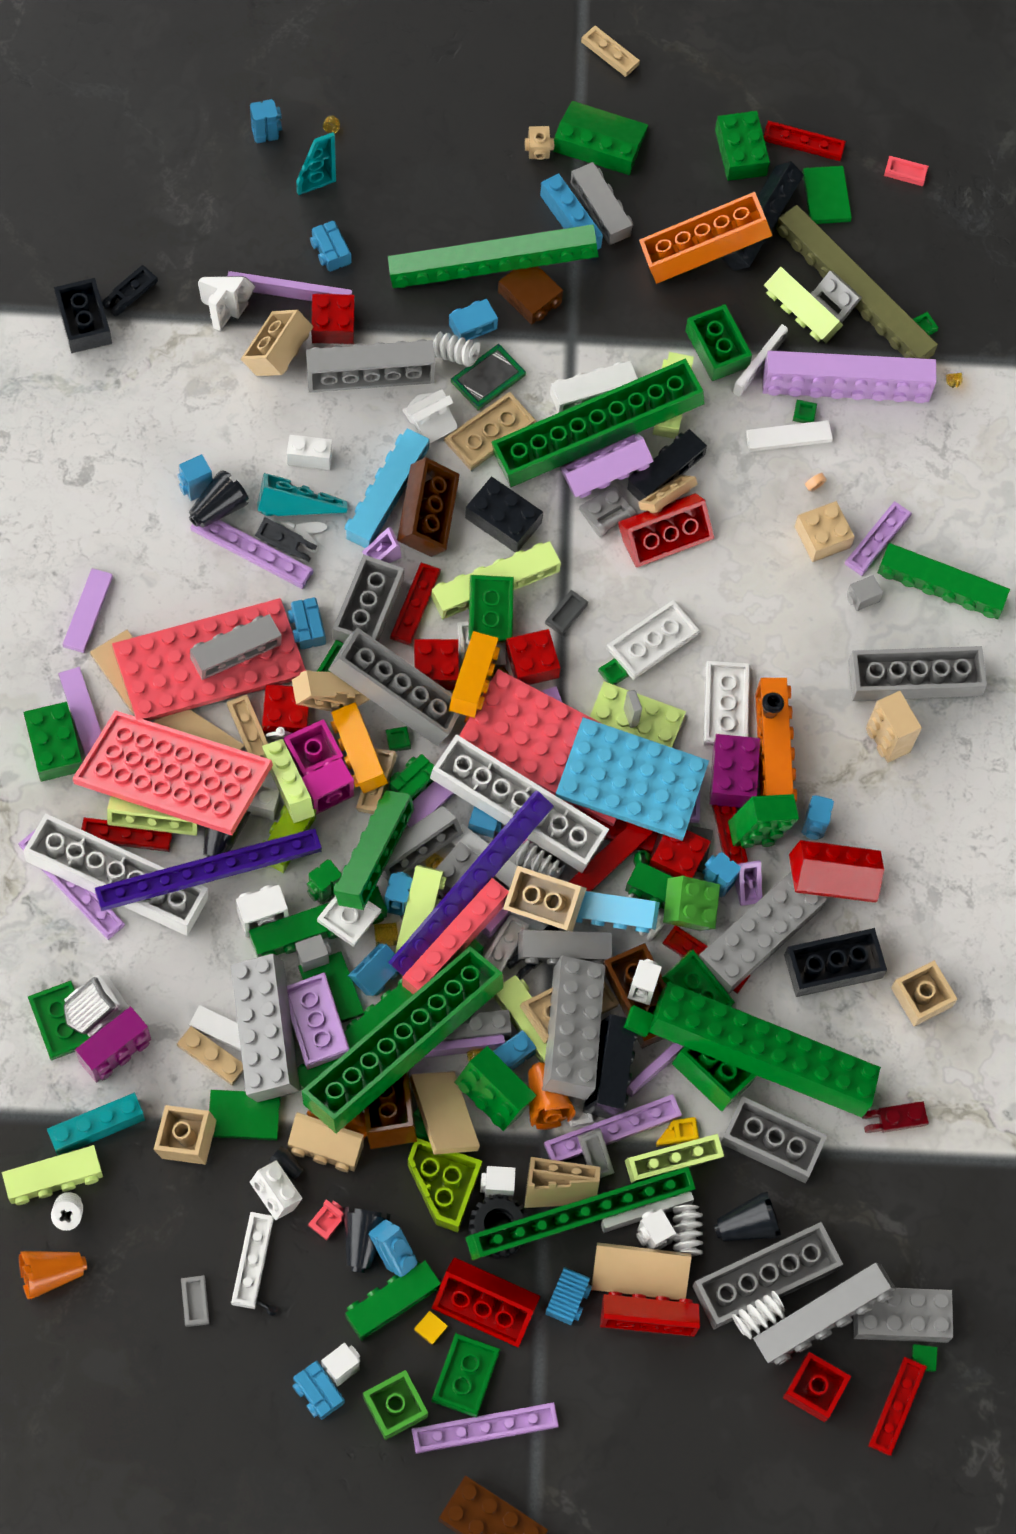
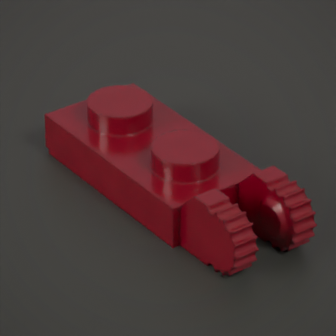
[862,1101,929,1133]

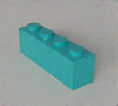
[47,1092,145,1156]

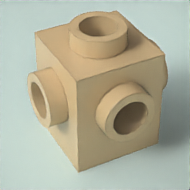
[525,126,554,160]

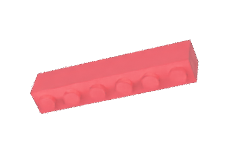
[402,878,509,994]

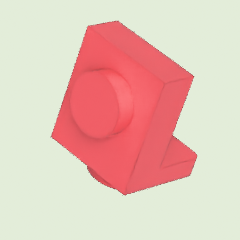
[308,1200,344,1241]

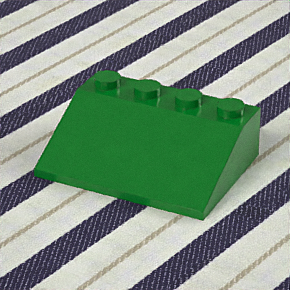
[553,101,649,175]

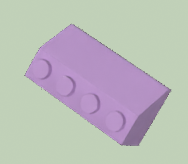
[560,433,654,498]

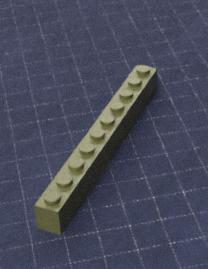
[776,205,938,359]

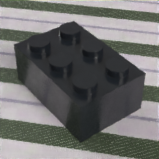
[54,278,112,353]
[465,476,543,553]

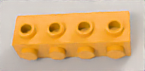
[449,631,501,718]
[330,702,388,794]

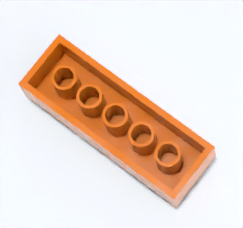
[639,192,772,284]
[755,678,797,802]

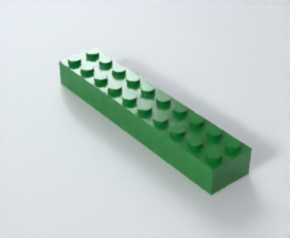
[491,358,705,488]
[301,946,503,1134]
[649,982,881,1117]

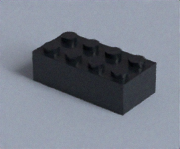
[784,928,887,997]
[583,1014,638,1119]

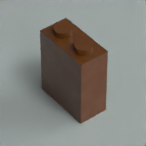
[498,266,563,325]

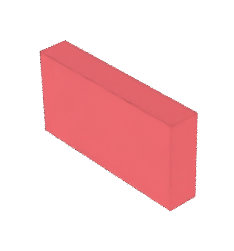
[884,156,929,186]

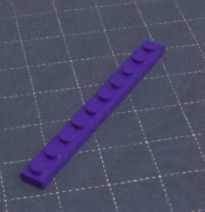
[388,790,554,976]
[95,828,322,911]

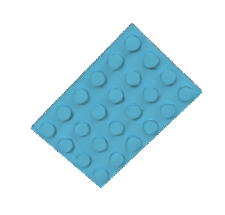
[555,717,709,841]

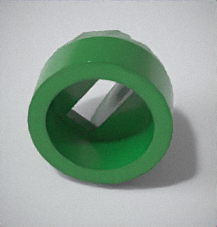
[633,850,652,866]

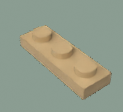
[581,26,640,77]
[638,475,698,513]
[226,695,268,758]
[356,748,397,814]
[177,1026,243,1086]

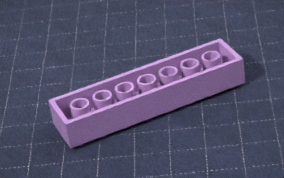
[763,351,936,403]

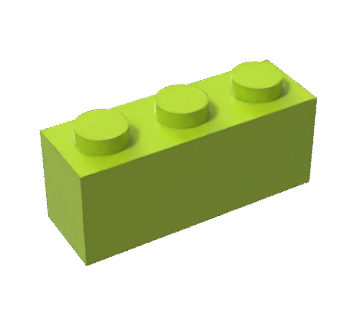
[263,804,316,873]

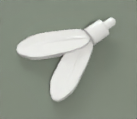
[280,521,327,553]
[266,727,292,739]

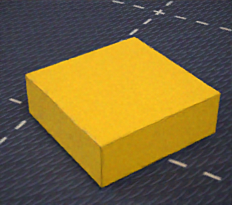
[414,1311,448,1345]

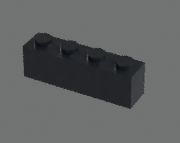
[627,429,707,501]

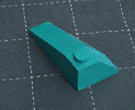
[296,132,336,195]
[257,473,348,516]

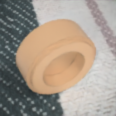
[805,473,827,491]

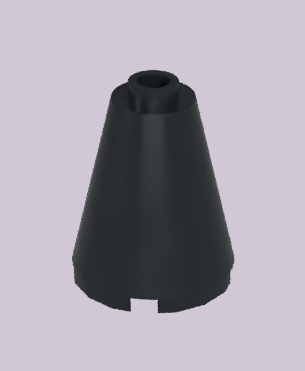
[189,470,249,528]
[203,811,251,857]
[714,1191,782,1242]
[344,1207,391,1273]

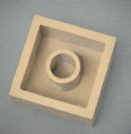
[794,501,855,562]
[891,960,958,1027]
[154,1105,217,1165]

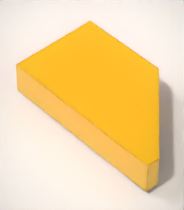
[656,1117,699,1147]

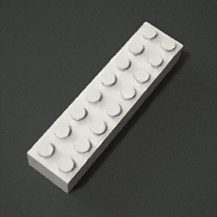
[430,734,609,873]
[24,813,208,936]

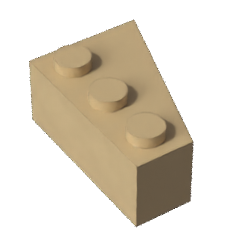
[292,670,370,712]
[524,1157,601,1208]

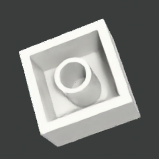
[236,885,289,938]

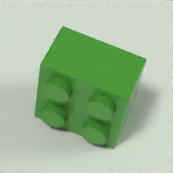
[663,876,720,931]
[363,1370,428,1440]

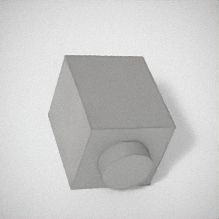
[847,575,883,611]
[295,934,332,972]

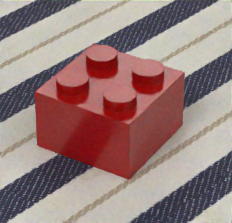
[311,294,354,344]
[506,629,560,685]
[414,639,459,690]
[262,684,310,736]
[650,830,711,878]
[783,1352,851,1423]

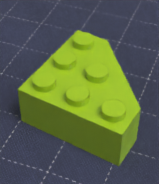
[408,1138,482,1233]

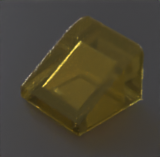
[374,923,398,946]

